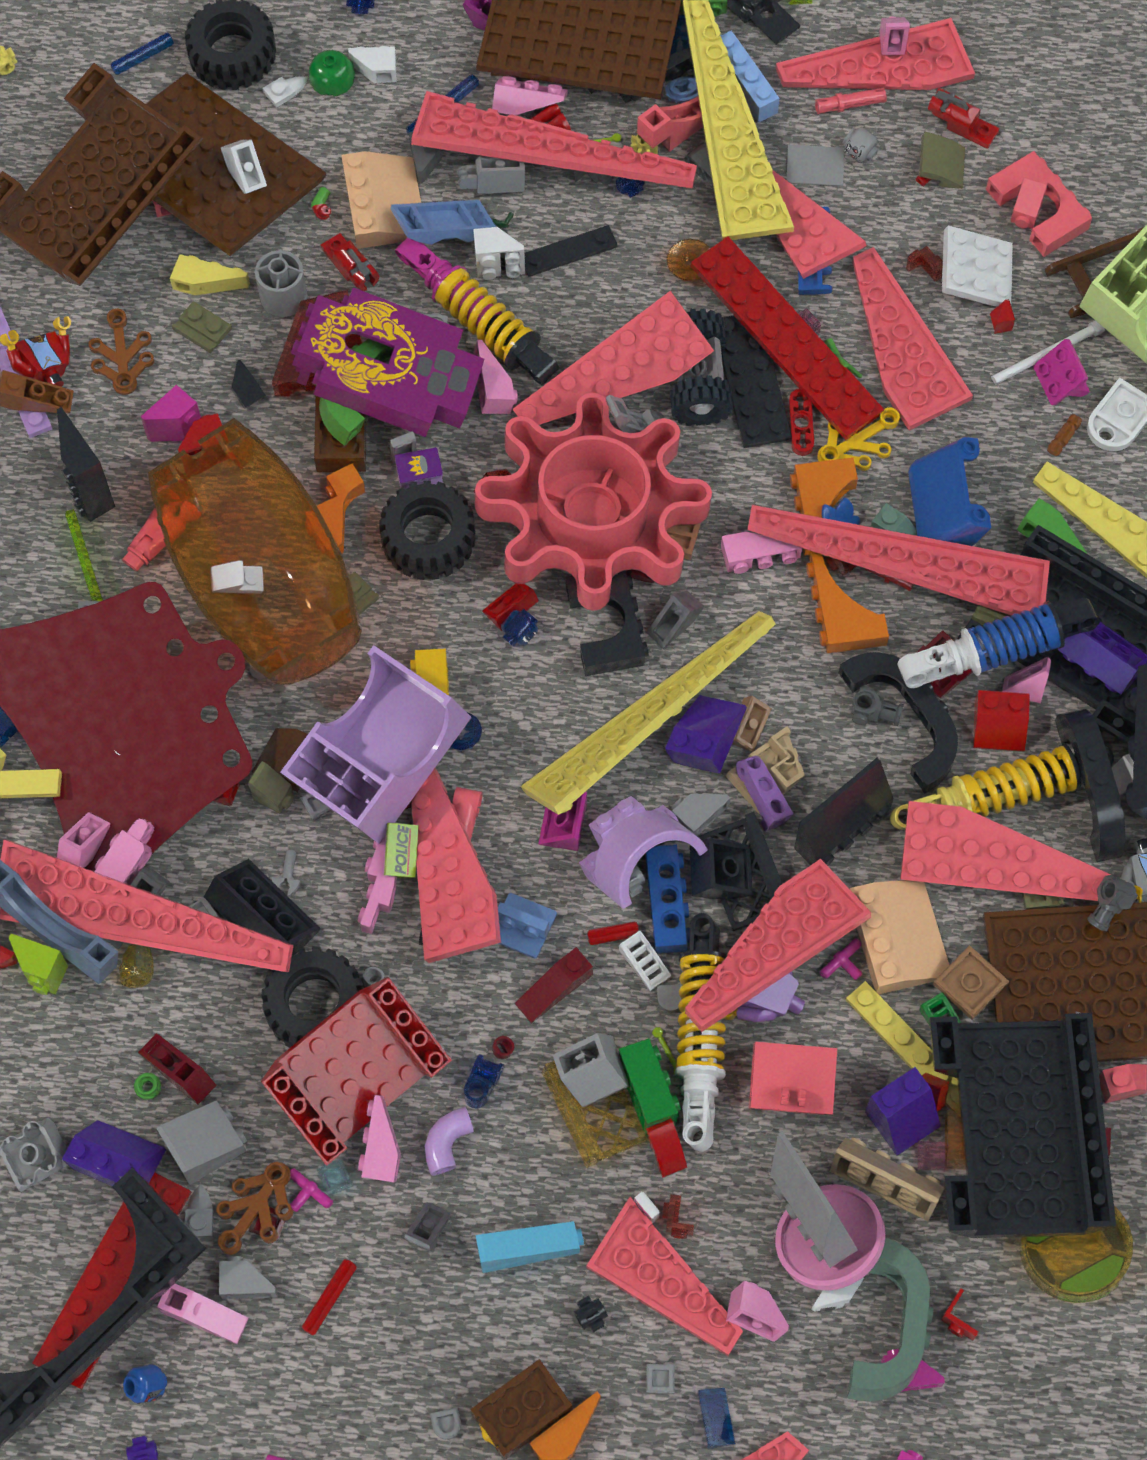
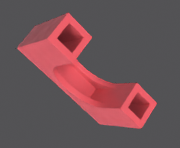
[986,151,1092,257]

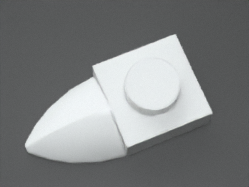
[263,76,308,108]

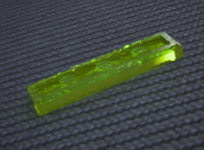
[65,509,103,601]

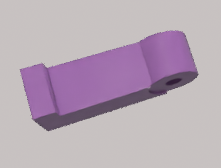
[736,755,794,831]

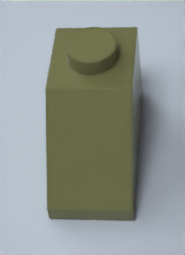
[248,761,294,814]

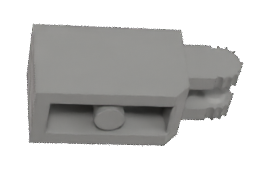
[457,156,525,194]

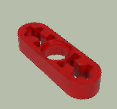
[789,389,814,456]

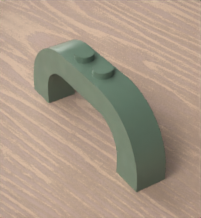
[847,1238,933,1401]

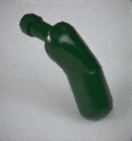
[491,212,514,228]

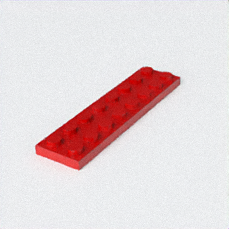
[32,1173,192,1390]

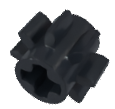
[574,1295,608,1332]

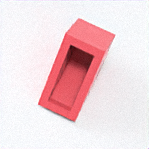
[1010,174,1048,229]
[1099,1064,1147,1103]

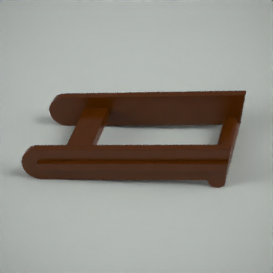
[1045,227,1144,319]

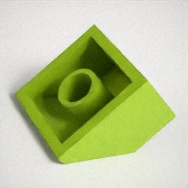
[9,933,68,995]

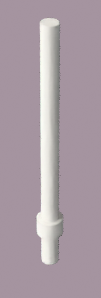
[991,320,1105,385]

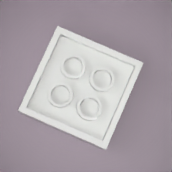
[942,226,1013,307]

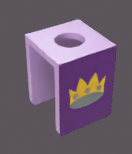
[395,447,443,489]

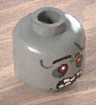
[843,127,879,163]

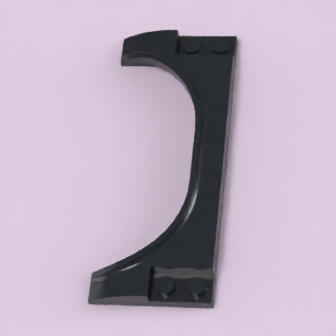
[0,1167,207,1448]

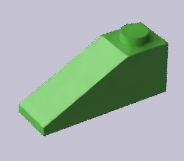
[1017,498,1087,554]

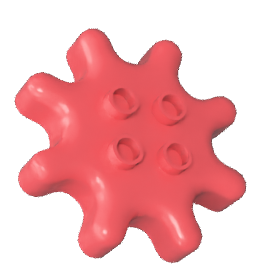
[475,393,712,611]

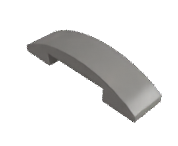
[606,395,664,433]

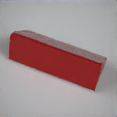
[482,584,539,631]

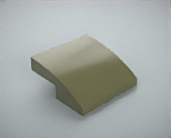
[919,131,965,189]

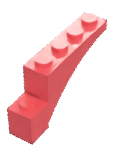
[637,97,703,151]

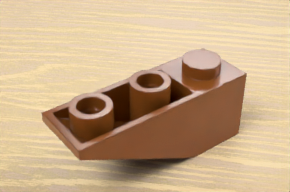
[0,370,74,413]

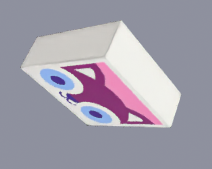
[634,1192,660,1223]

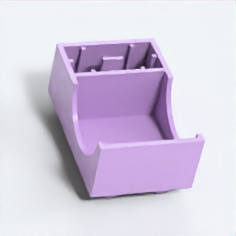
[281,645,471,844]

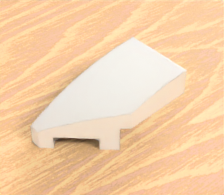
[812,1277,864,1311]

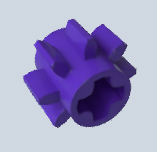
[126,1435,159,1460]

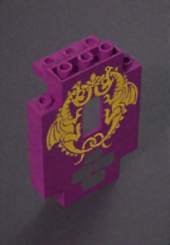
[291,287,485,437]

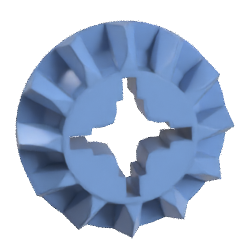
[665,77,698,104]

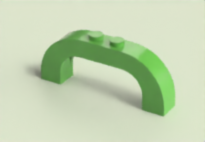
[319,338,394,446]

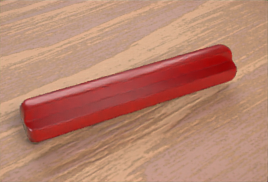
[302,1259,357,1335]

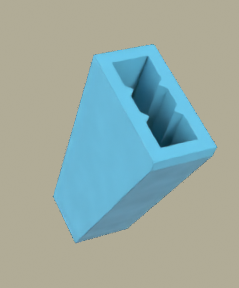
[476,1221,584,1273]

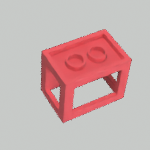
[749,1042,837,1115]

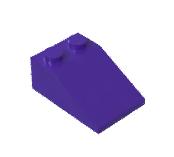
[665,695,747,774]

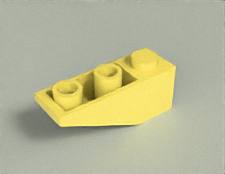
[170,254,250,295]

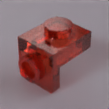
[906,246,943,282]
[662,1194,694,1239]

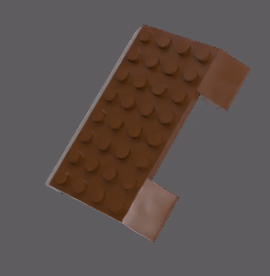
[0,63,203,286]

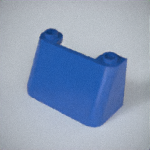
[908,437,991,546]

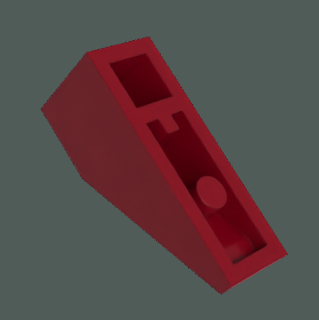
[515,947,593,1024]
[138,1033,217,1105]

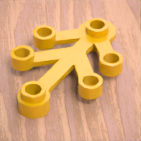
[817,407,900,471]

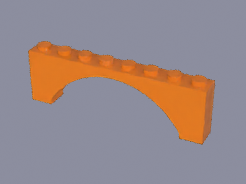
[790,457,889,653]

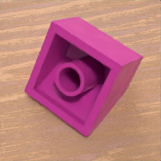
[140,385,201,442]

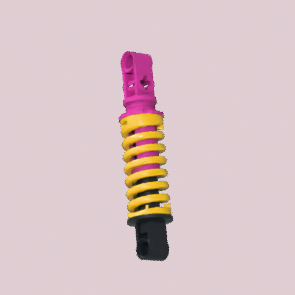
[394,238,560,385]

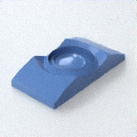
[391,200,496,245]

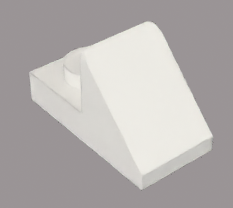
[211,561,264,594]

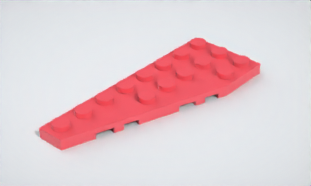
[513,291,714,425]
[900,801,1111,901]
[685,859,871,1032]

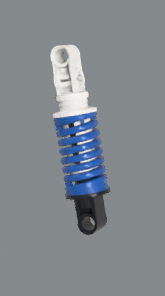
[897,598,1100,688]

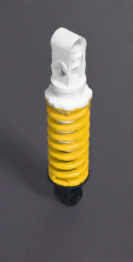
[675,913,727,1152]

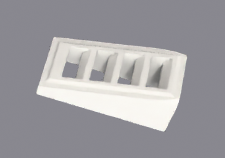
[619,931,672,991]

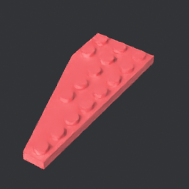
[776,18,975,90]
[852,247,973,431]
[411,768,501,963]

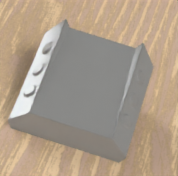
[0,1117,68,1192]

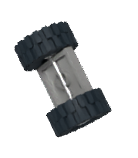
[670,308,733,426]

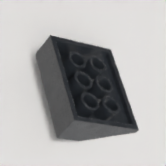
[57,407,116,522]
[794,757,894,866]

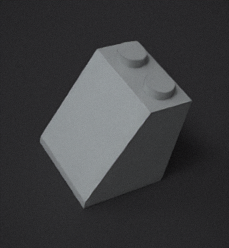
[156,1100,247,1185]

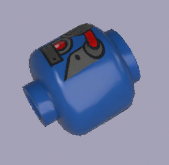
[123,1364,167,1404]

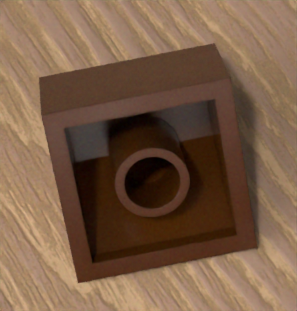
[252,728,308,793]

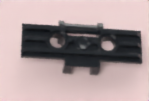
[727,0,800,45]

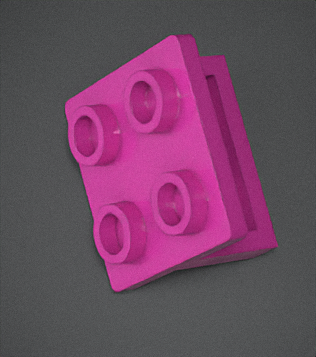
[1033,339,1090,405]

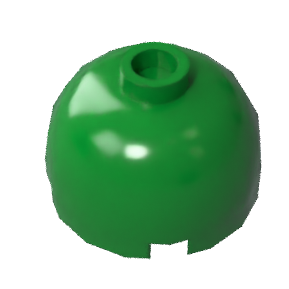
[309,50,355,96]

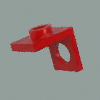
[941,1288,979,1341]

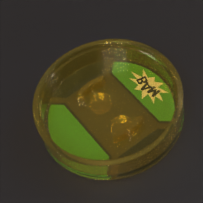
[1019,1206,1133,1303]

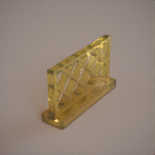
[541,1061,647,1168]

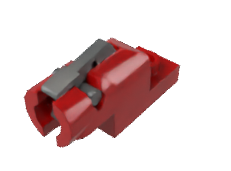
[928,88,1000,149]
[320,233,380,291]

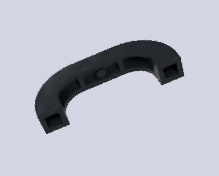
[838,652,958,794]
[1055,709,1126,862]

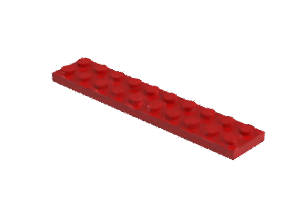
[690,236,884,441]

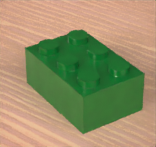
[618,1038,681,1137]

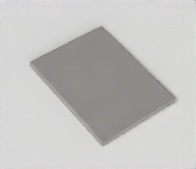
[787,145,844,186]

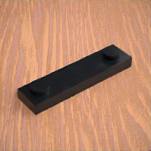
[524,225,618,277]

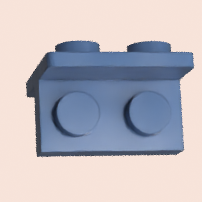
[498,893,557,959]

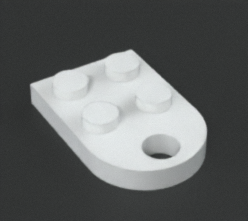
[1087,377,1147,451]

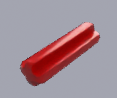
[587,921,639,945]

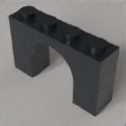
[565,570,649,677]

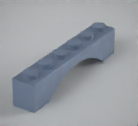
[0,860,118,984]

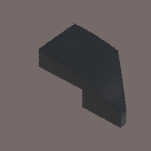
[231,360,266,409]

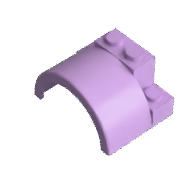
[579,796,708,909]

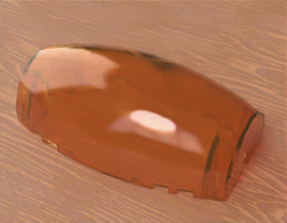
[148,418,362,684]

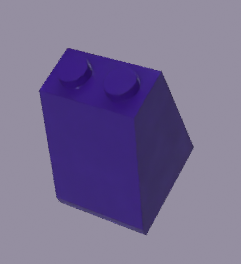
[865,1067,941,1156]

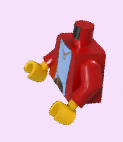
[0,316,71,387]

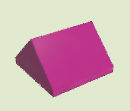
[538,791,587,851]

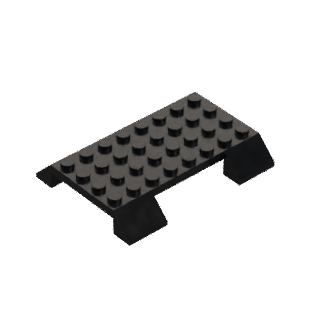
[957,525,1147,745]
[929,1013,1116,1238]

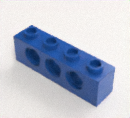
[645,844,690,954]

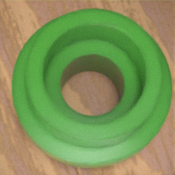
[134,1073,161,1100]

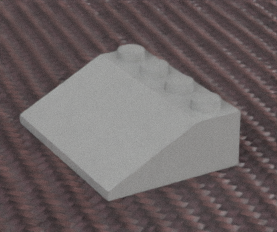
[770,1131,858,1268]

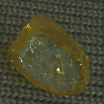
[119,944,154,988]

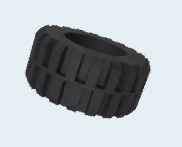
[185,0,276,90]
[379,481,476,580]
[261,946,363,1048]

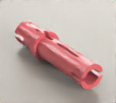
[815,87,887,114]

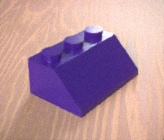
[1058,622,1147,694]
[62,1120,167,1186]

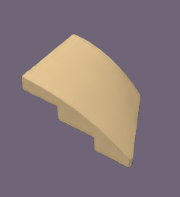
[726,726,804,814]

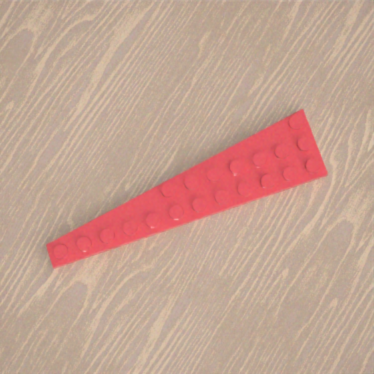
[412,91,697,189]
[747,505,1050,615]
[0,840,293,972]

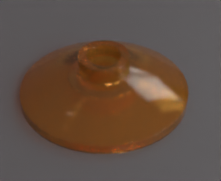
[667,239,710,281]

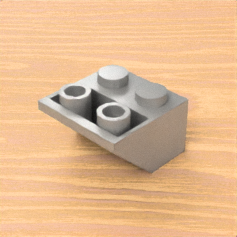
[553,1033,630,1107]

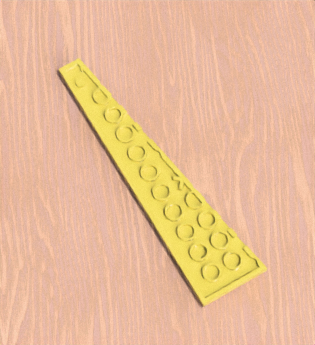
[682,0,794,240]
[1033,462,1147,578]
[521,611,776,815]

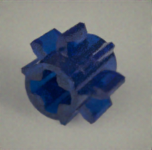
[346,0,374,14]
[616,177,645,198]

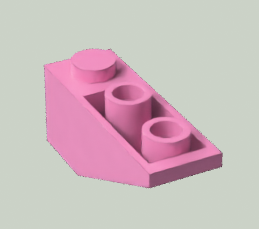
[492,76,568,115]
[721,531,802,574]
[358,1095,401,1182]
[157,1284,249,1344]

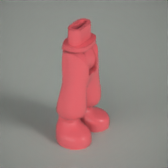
[122,487,201,572]

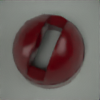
[492,1036,514,1060]

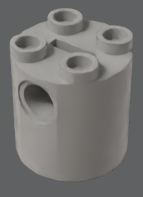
[255,250,308,317]

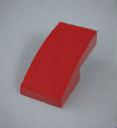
[646,1119,687,1178]

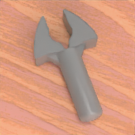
[272,849,301,898]

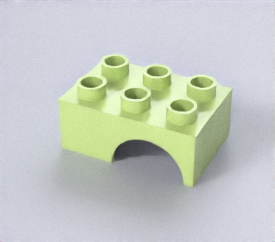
[1079,225,1147,364]

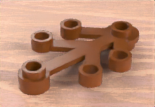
[88,308,154,395]
[216,1162,294,1255]

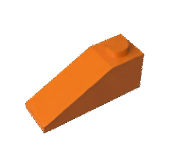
[529,1391,601,1460]

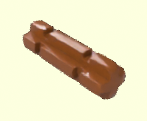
[1047,414,1082,456]

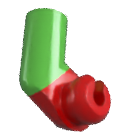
[311,187,331,220]

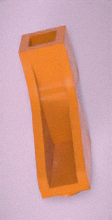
[310,463,366,557]

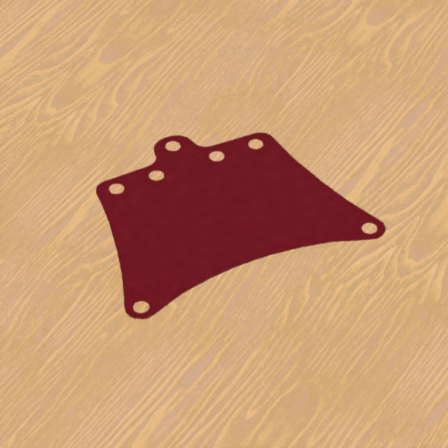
[0,582,252,872]

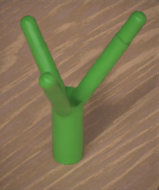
[824,338,862,378]

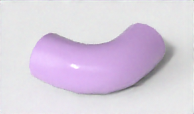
[425,1107,474,1176]

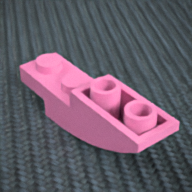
[358,836,397,934]

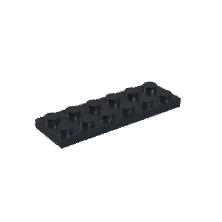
[721,315,792,448]

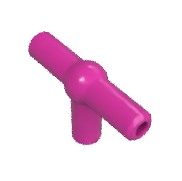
[820,938,862,980]
[290,1168,333,1212]

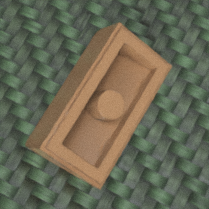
[732,696,772,752]

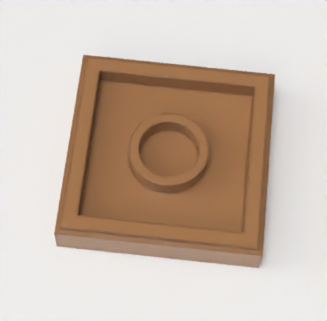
[933,945,1009,1020]

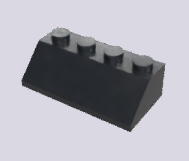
[204,859,321,956]

